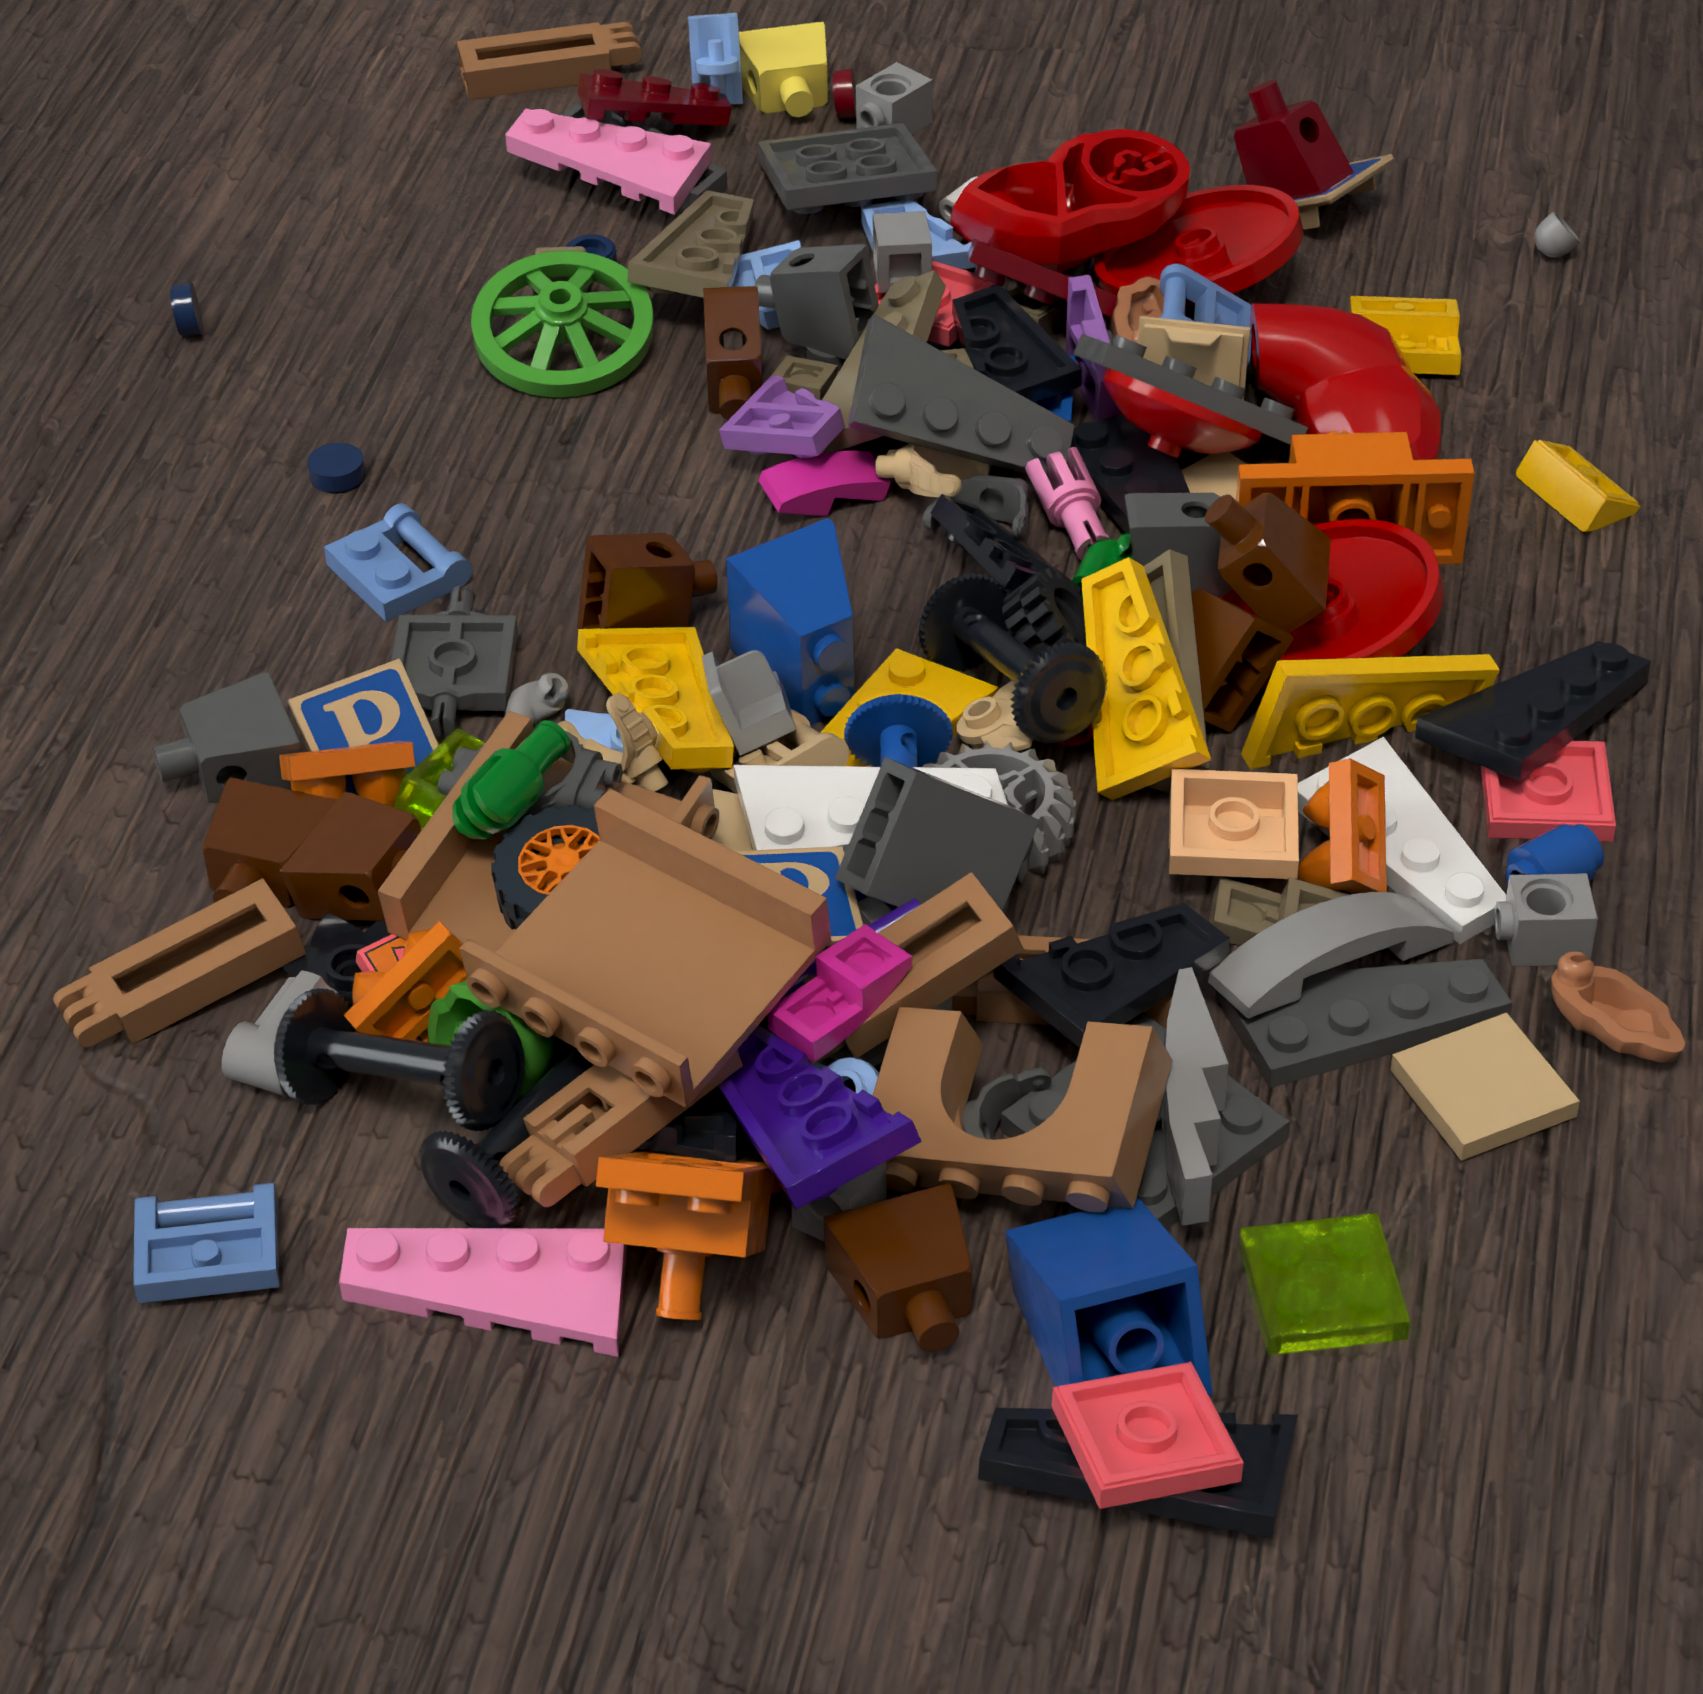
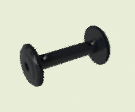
[918,573,1108,745]
[274,988,525,1131]
[420,1037,594,1228]

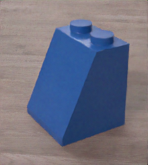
[726,518,854,725]
[1005,1197,1213,1395]

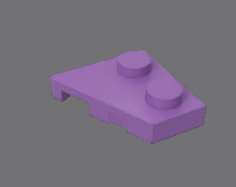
[1066,275,1119,422]
[719,375,845,458]

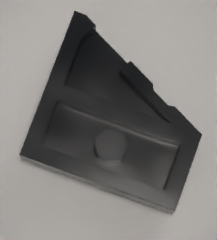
[634,1095,740,1162]

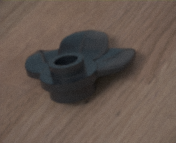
[282,913,391,1004]

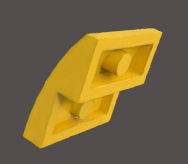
[1349,296,1462,375]

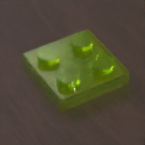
[1238,1213,1411,1355]

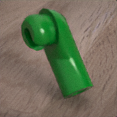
[1072,533,1133,597]

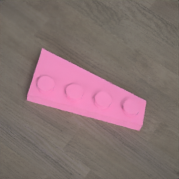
[505,109,712,215]
[339,1228,627,1357]

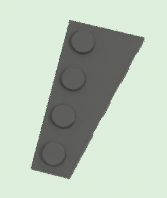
[848,314,1075,481]
[1074,334,1308,445]
[1215,959,1512,1088]

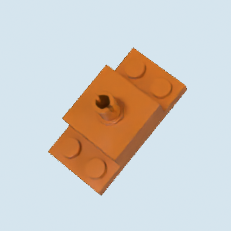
[1236,430,1475,565]
[596,1151,781,1320]

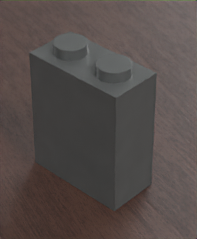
[835,757,1040,914]

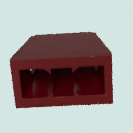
[1234,80,1354,199]

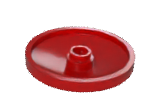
[1094,185,1304,307]
[1220,519,1444,689]

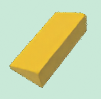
[1516,439,1640,532]

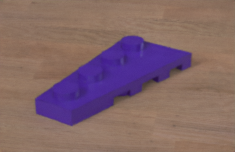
[716,1025,922,1210]

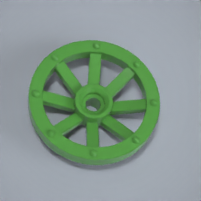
[471,251,654,398]

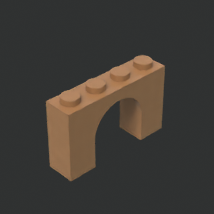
[873,1007,1173,1212]

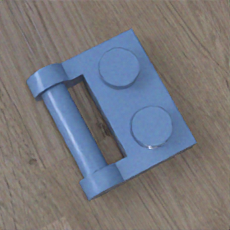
[1159,264,1251,366]
[324,503,473,622]
[134,1182,280,1303]

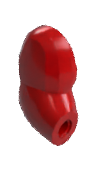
[950,129,1190,273]
[1250,303,1441,460]

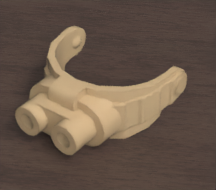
[876,443,991,497]
[557,693,669,792]

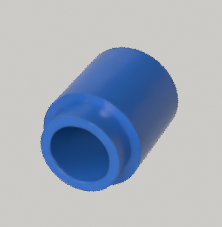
[1506,824,1604,882]

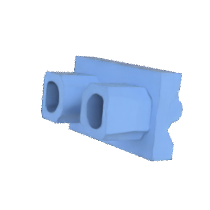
[688,13,743,104]

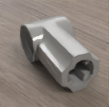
[222,970,338,1097]

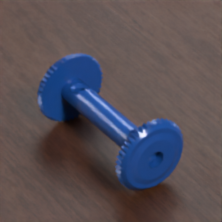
[844,694,953,911]

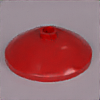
[1103,368,1263,458]

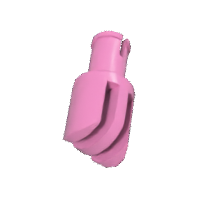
[1025,447,1110,560]

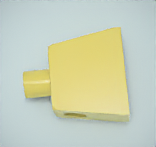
[739,22,828,117]

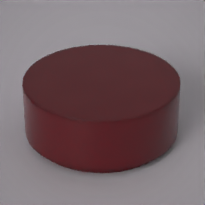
[832,69,856,120]

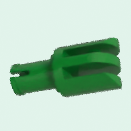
[452,720,571,839]

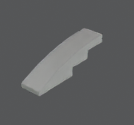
[1161,967,1229,1226]

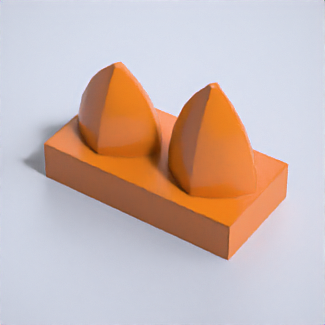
[279,741,415,808]
[1297,758,1387,894]
[344,920,467,1040]

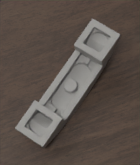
[1208,892,1455,1018]

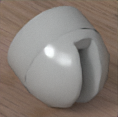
[1534,211,1581,257]

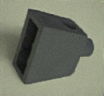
[755,244,879,360]
[1125,493,1232,597]
[152,672,301,803]

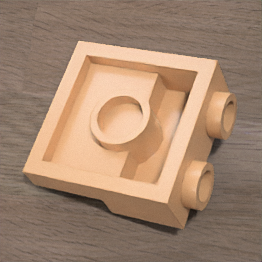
[1169,769,1299,879]

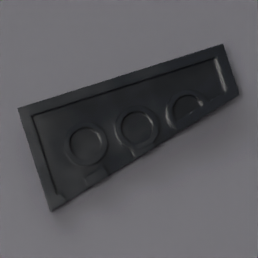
[1067,414,1190,533]
[1415,641,1651,781]
[978,1408,1298,1539]

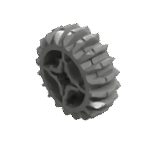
[923,740,1076,884]

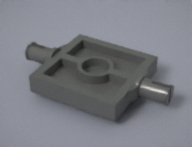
[391,586,518,737]

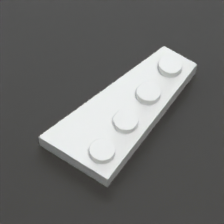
[1298,737,1506,944]
[734,765,1008,854]

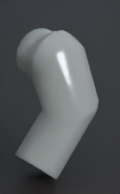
[505,673,569,725]

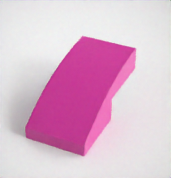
[758,451,891,516]
[767,924,912,1062]

